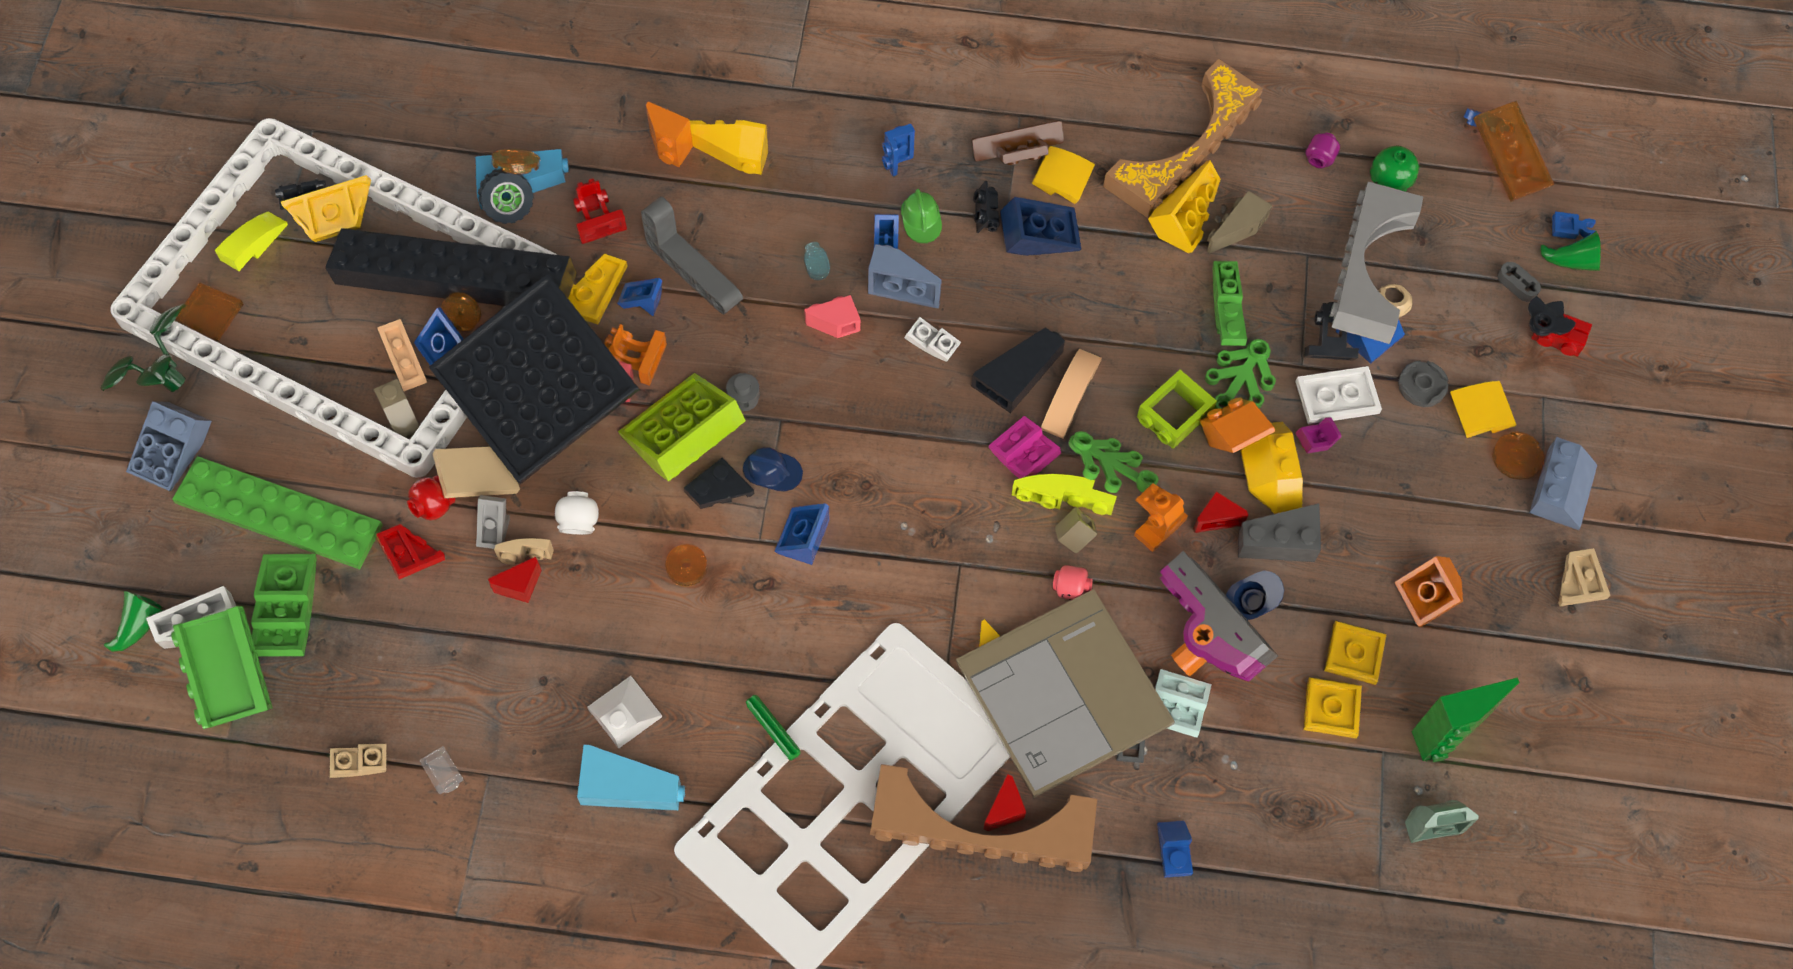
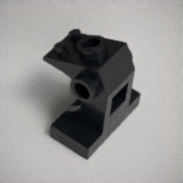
[1304,302,1359,361]

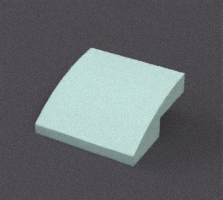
[1155,669,1212,738]

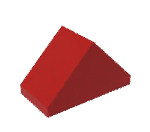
[1193,491,1248,533]
[488,557,542,603]
[983,774,1026,831]

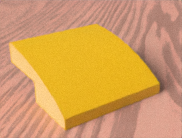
[1032,146,1095,204]
[1450,381,1517,438]

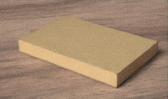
[433,447,520,498]

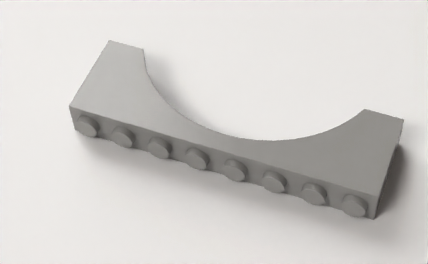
[1330,182,1423,344]

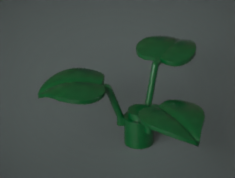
[100,304,187,392]

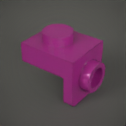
[1295,417,1342,453]

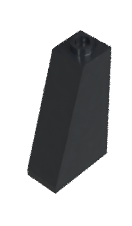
[971,327,1065,414]

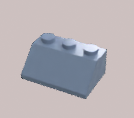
[1530,437,1597,530]

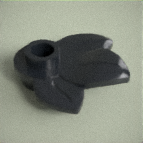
[1528,296,1576,336]

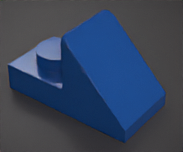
[617,278,662,316]
[1157,821,1193,878]

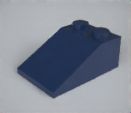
[1000,197,1082,256]

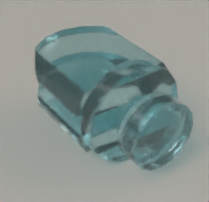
[804,242,830,280]

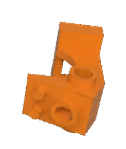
[604,324,667,386]
[1134,483,1188,552]

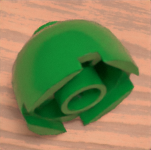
[1370,145,1419,191]

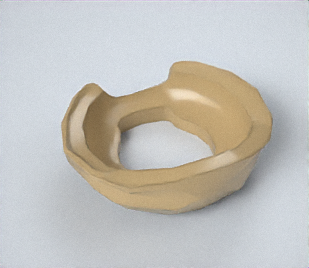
[1378,284,1412,317]

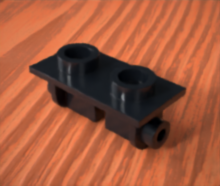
[275,178,326,210]
[973,181,1000,233]

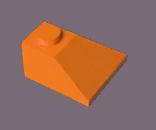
[1394,556,1463,627]

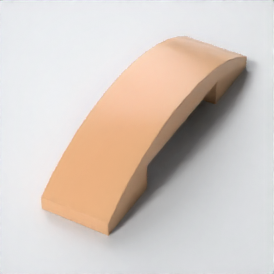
[1041,349,1102,439]

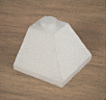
[587,676,662,748]

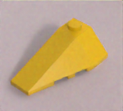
[1148,160,1221,253]

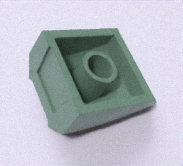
[1405,800,1479,843]

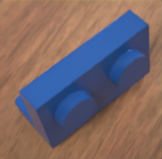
[882,124,915,177]

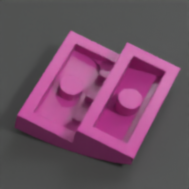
[988,416,1061,479]

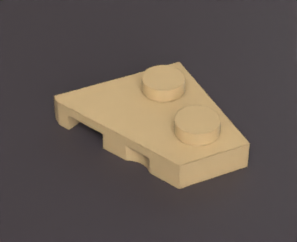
[1558,548,1610,606]

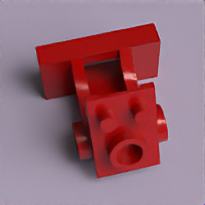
[573,178,627,244]

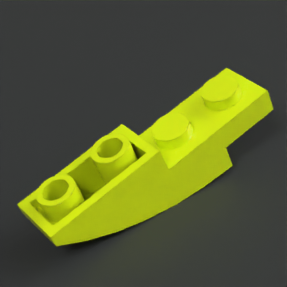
[1011,474,1117,515]

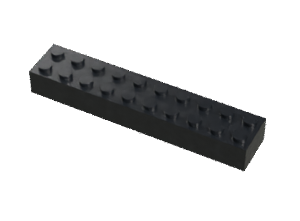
[325,228,577,306]

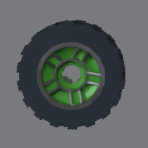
[478,168,534,224]

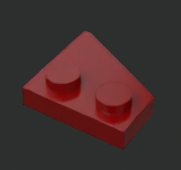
[376,524,445,580]

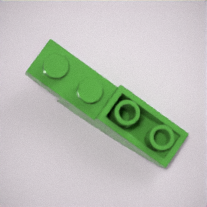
[1213,261,1247,346]

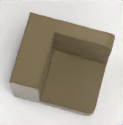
[1055,507,1098,553]

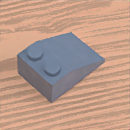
[868,244,942,309]

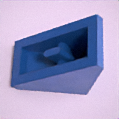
[874,214,899,249]

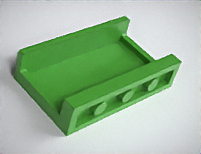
[171,606,273,729]

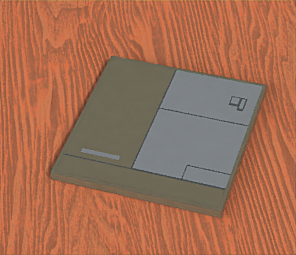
[956,589,1175,798]

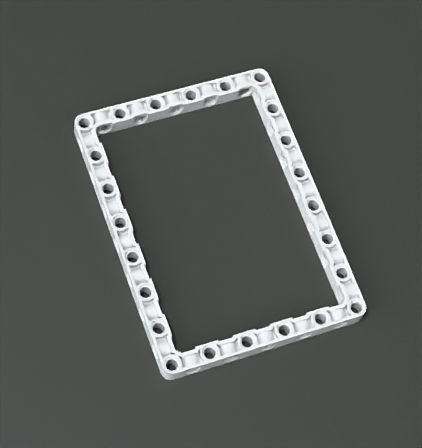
[110,118,557,478]

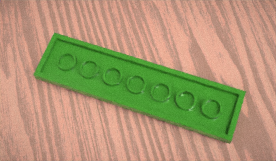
[172,456,383,570]

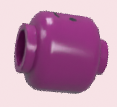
[1306,133,1340,169]

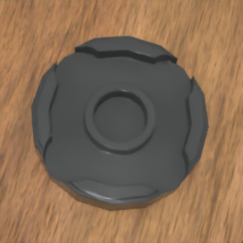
[1398,360,1448,407]

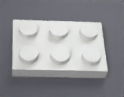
[1295,366,1382,425]

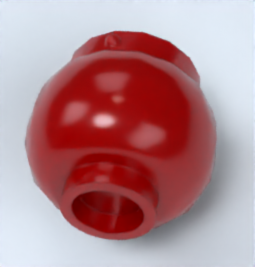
[407,475,456,521]

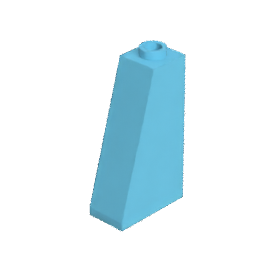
[577,745,685,810]

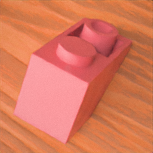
[804,295,860,338]

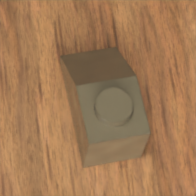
[374,379,419,439]

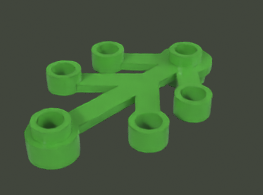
[1205,339,1276,409]
[1069,431,1159,493]

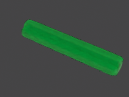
[746,695,801,760]

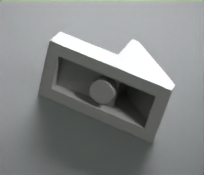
[476,495,510,549]

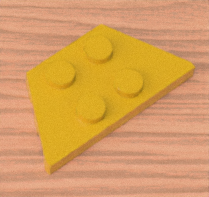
[281,175,371,242]

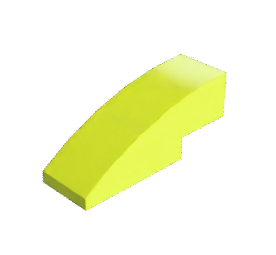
[215,211,288,271]

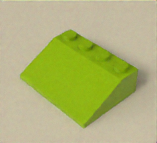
[618,373,746,481]

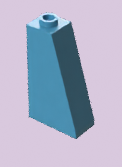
[476,149,569,209]

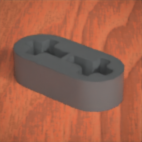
[1498,262,1541,302]

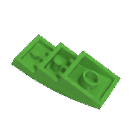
[251,554,317,657]

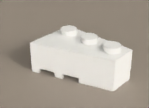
[146,586,236,649]

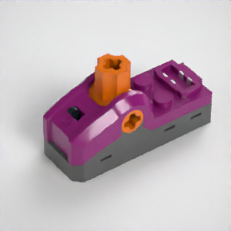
[1160,551,1278,682]

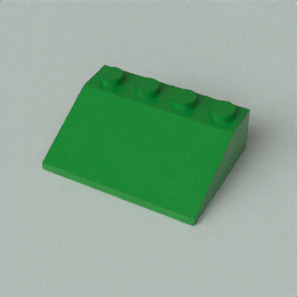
[1411,677,1520,762]

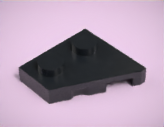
[684,457,754,509]

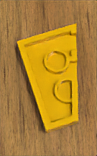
[568,254,627,325]

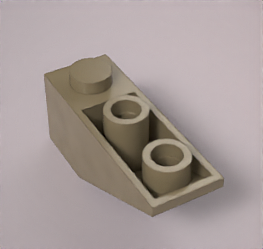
[1207,191,1272,254]

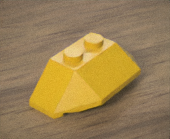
[1240,422,1303,514]

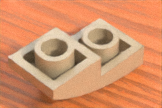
[494,538,554,565]
[330,744,386,778]

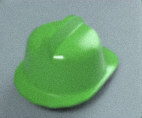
[901,189,942,243]

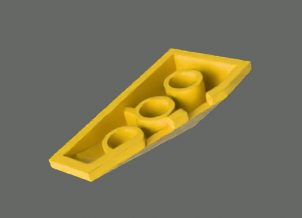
[690,120,768,175]

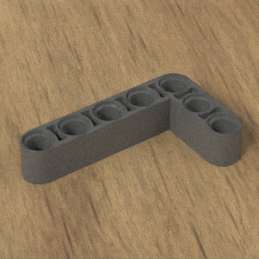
[641,196,743,315]

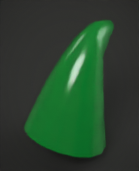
[1541,231,1601,271]
[104,590,165,652]

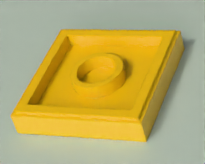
[1324,621,1387,685]
[1303,677,1362,738]

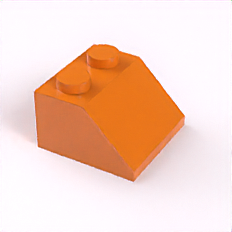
[646,101,693,167]
[1200,398,1275,453]

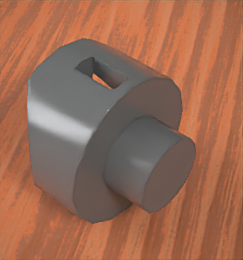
[726,373,760,411]

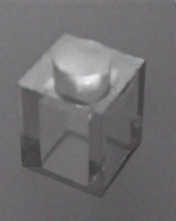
[419,746,464,794]

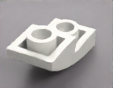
[904,317,961,362]

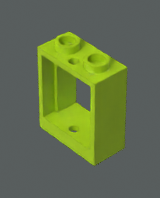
[1137,370,1217,449]

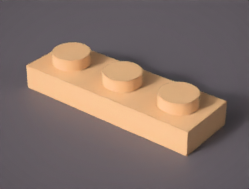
[377,319,427,391]

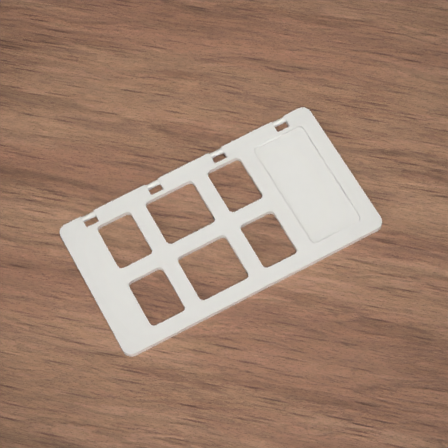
[674,623,1010,969]

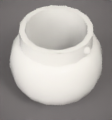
[555,491,599,535]

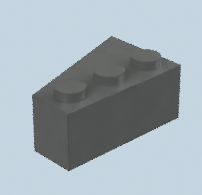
[1238,503,1321,562]

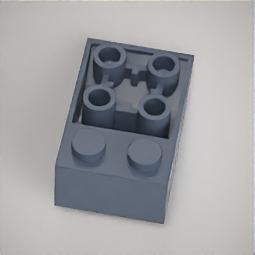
[126,401,212,491]

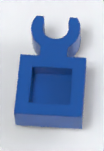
[1552,211,1596,239]

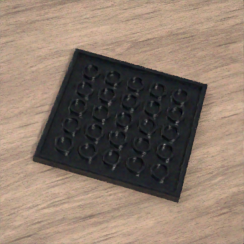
[429,273,640,484]

